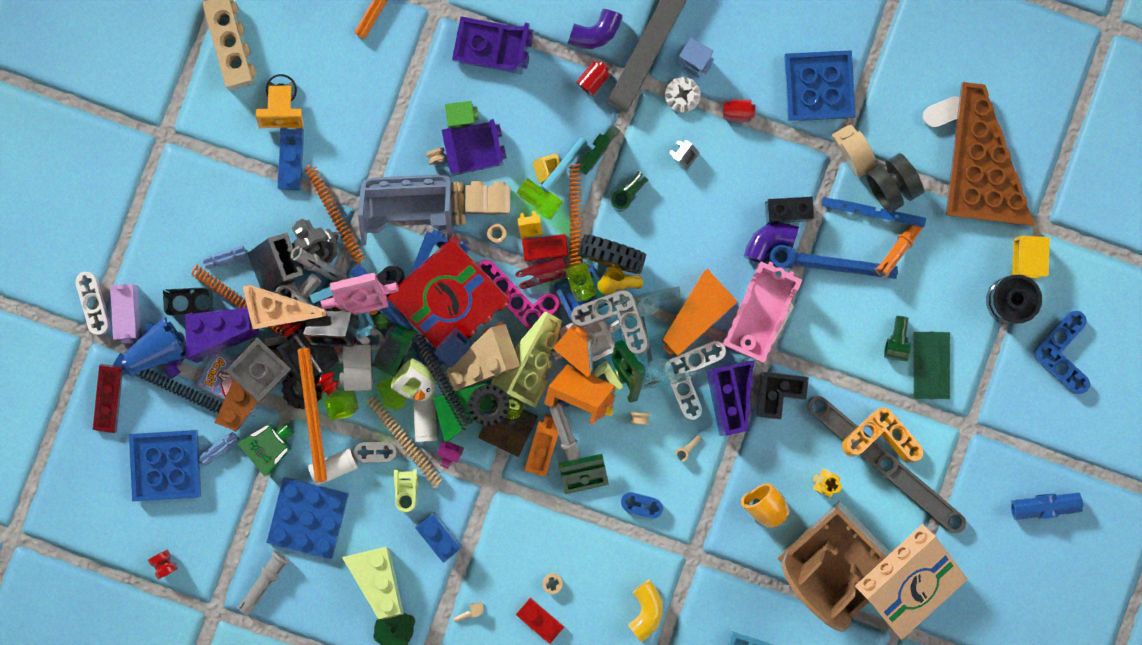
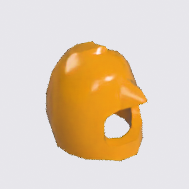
[741,483,789,528]

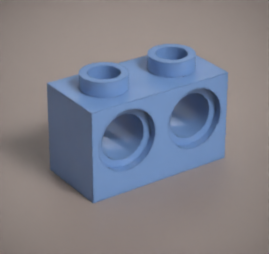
[676,37,714,78]

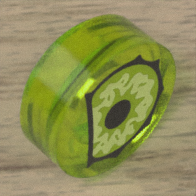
[506,397,523,419]

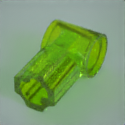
[516,178,563,220]

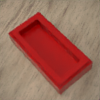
[522,234,569,262]

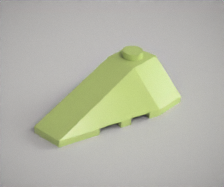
[490,311,562,408]

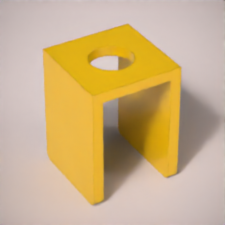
[1012,236,1050,278]

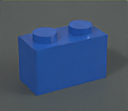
[415,512,462,563]

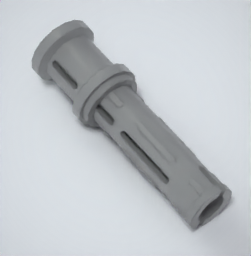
[237,550,290,615]

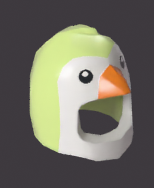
[391,358,436,402]

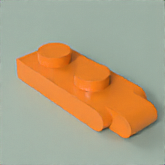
[524,414,558,477]

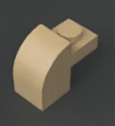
[832,124,877,178]

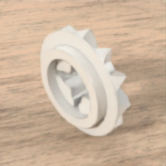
[665,77,701,113]

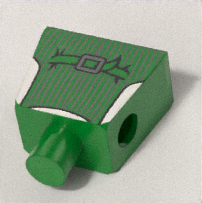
[237,422,295,476]

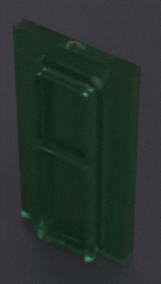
[913,331,950,400]

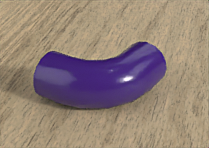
[567,9,623,49]
[743,222,799,263]

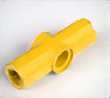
[812,469,842,498]

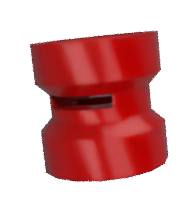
[148,549,178,580]

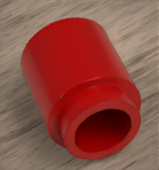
[723,99,756,122]

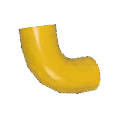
[628,579,663,642]

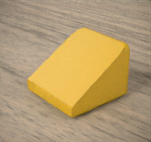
[532,153,565,183]

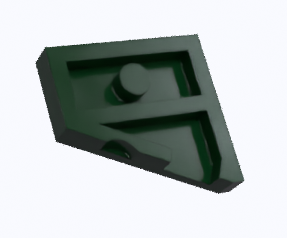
[579,126,621,175]
[611,340,646,403]

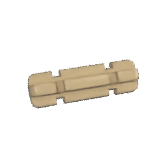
[451,182,466,226]

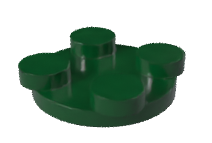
[373,611,416,645]

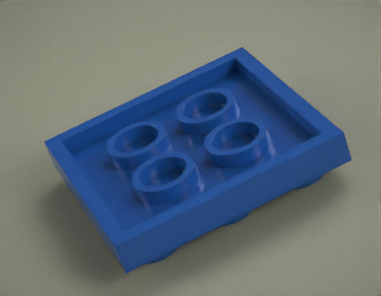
[784,50,856,121]
[129,430,201,502]
[266,477,349,559]

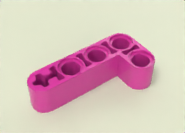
[478,260,559,329]

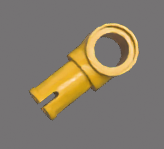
[597,266,643,296]

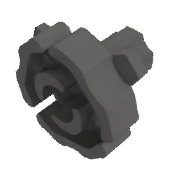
[292,219,339,269]

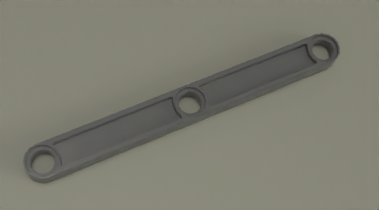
[808,396,967,533]

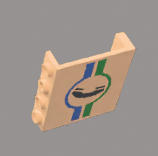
[855,524,968,640]

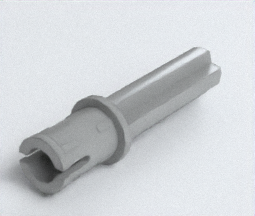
[549,402,581,461]

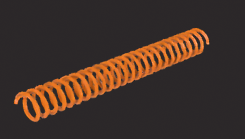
[569,164,583,273]
[304,165,365,265]
[191,264,283,335]

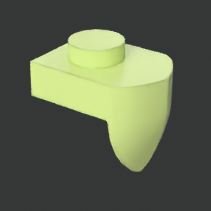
[591,361,623,392]

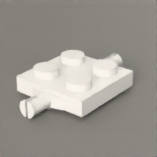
[552,309,621,362]

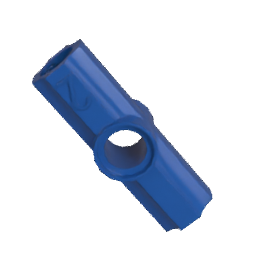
[1011,492,1083,520]

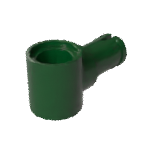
[611,171,649,212]
[884,316,911,362]

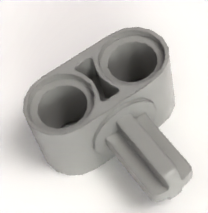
[275,274,321,321]

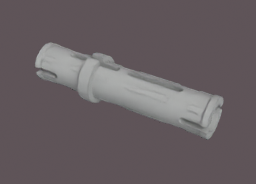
[291,246,347,283]

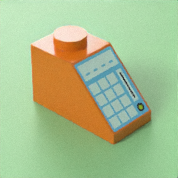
[553,325,593,377]

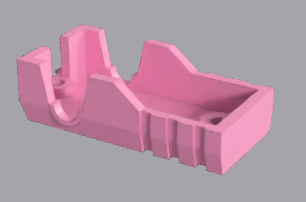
[722,262,802,363]

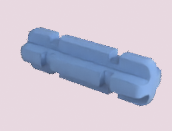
[203,246,247,269]
[198,432,240,466]

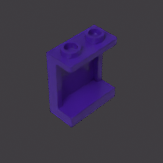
[441,119,507,176]

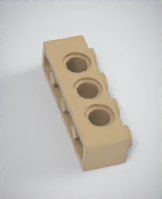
[202,0,257,91]

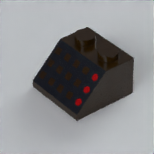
[478,400,538,457]

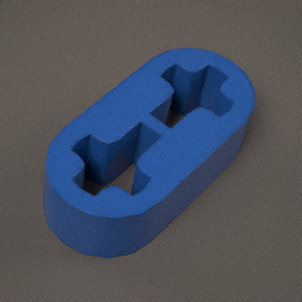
[621,492,663,518]

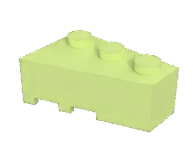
[342,547,404,620]

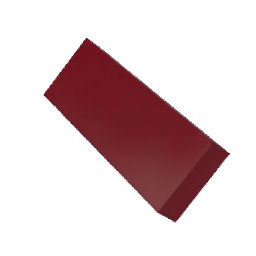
[92,364,123,433]

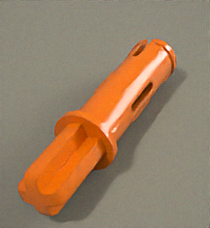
[875,224,923,278]

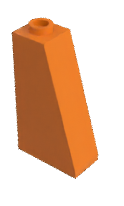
[662,268,738,356]

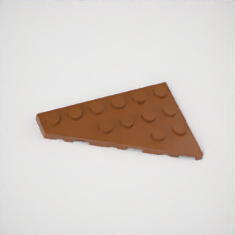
[945,82,1034,226]

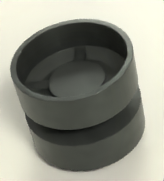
[866,153,924,213]

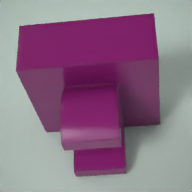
[437,440,464,469]

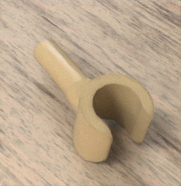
[675,435,702,462]
[453,602,484,623]

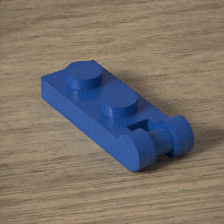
[277,128,304,190]

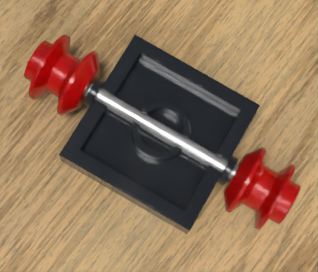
[276,322,340,395]

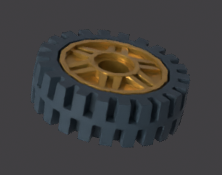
[578,234,647,274]

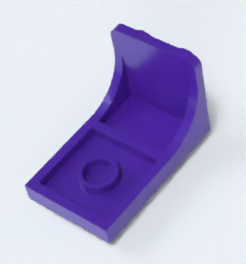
[452,16,534,74]

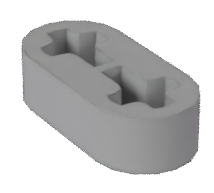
[354,442,397,463]

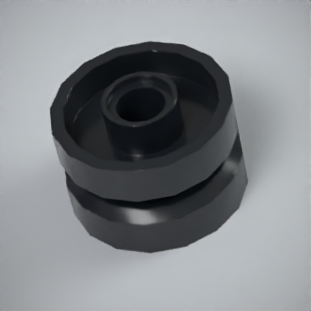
[986,275,1042,325]

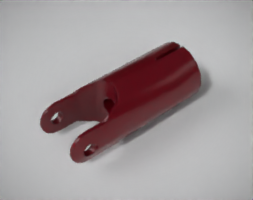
[515,257,568,289]

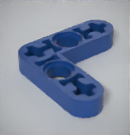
[1034,311,1090,394]

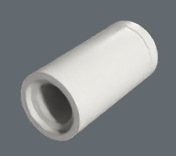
[413,396,438,442]
[308,448,359,486]

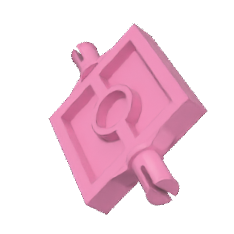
[321,273,399,315]

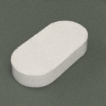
[922,96,960,128]

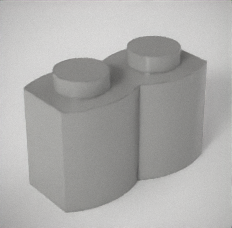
[339,345,373,391]

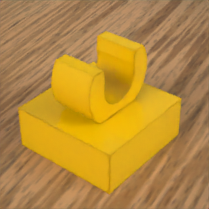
[517,211,543,239]

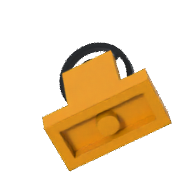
[256,74,304,128]

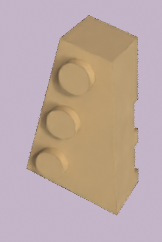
[446,324,521,391]

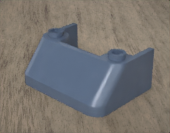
[358,175,453,246]

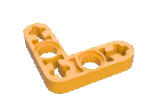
[842,407,923,463]

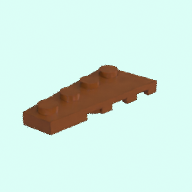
[214,340,288,432]

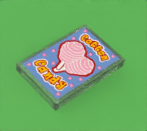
[193,351,262,417]

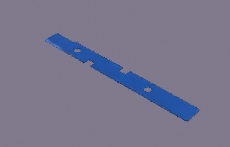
[822,197,926,227]

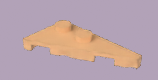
[243,285,326,329]

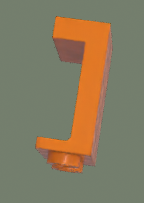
[544,364,616,425]

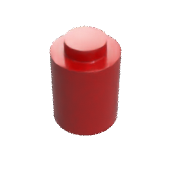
[576,61,610,96]

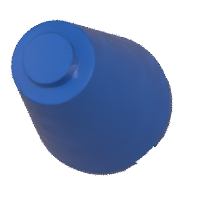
[122,317,186,373]

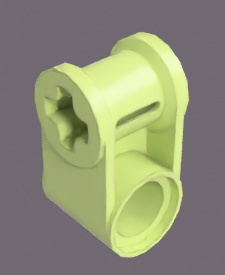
[394,469,418,512]

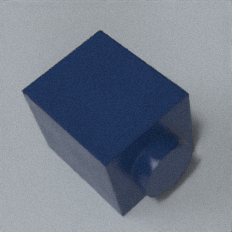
[435,327,472,368]

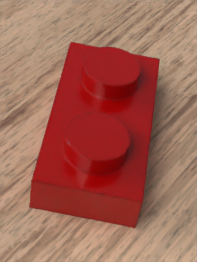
[516,597,565,644]

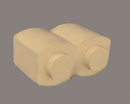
[465,181,511,215]

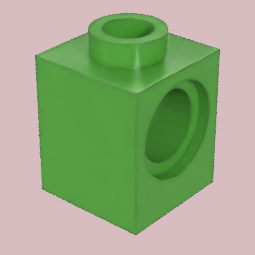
[445,101,479,129]

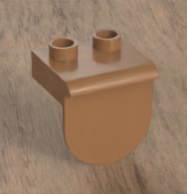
[777,500,891,632]

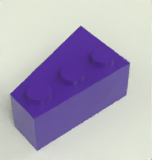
[185,308,260,363]
[706,360,755,436]

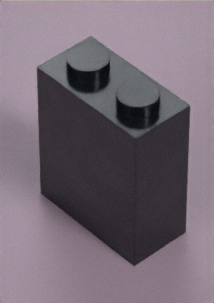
[247,233,303,292]

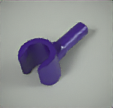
[165,357,186,379]

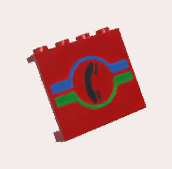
[387,234,511,348]

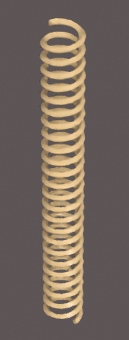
[367,397,442,488]

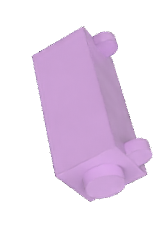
[110,284,141,344]

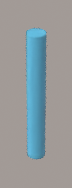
[541,137,588,192]

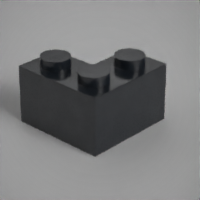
[756,372,809,419]

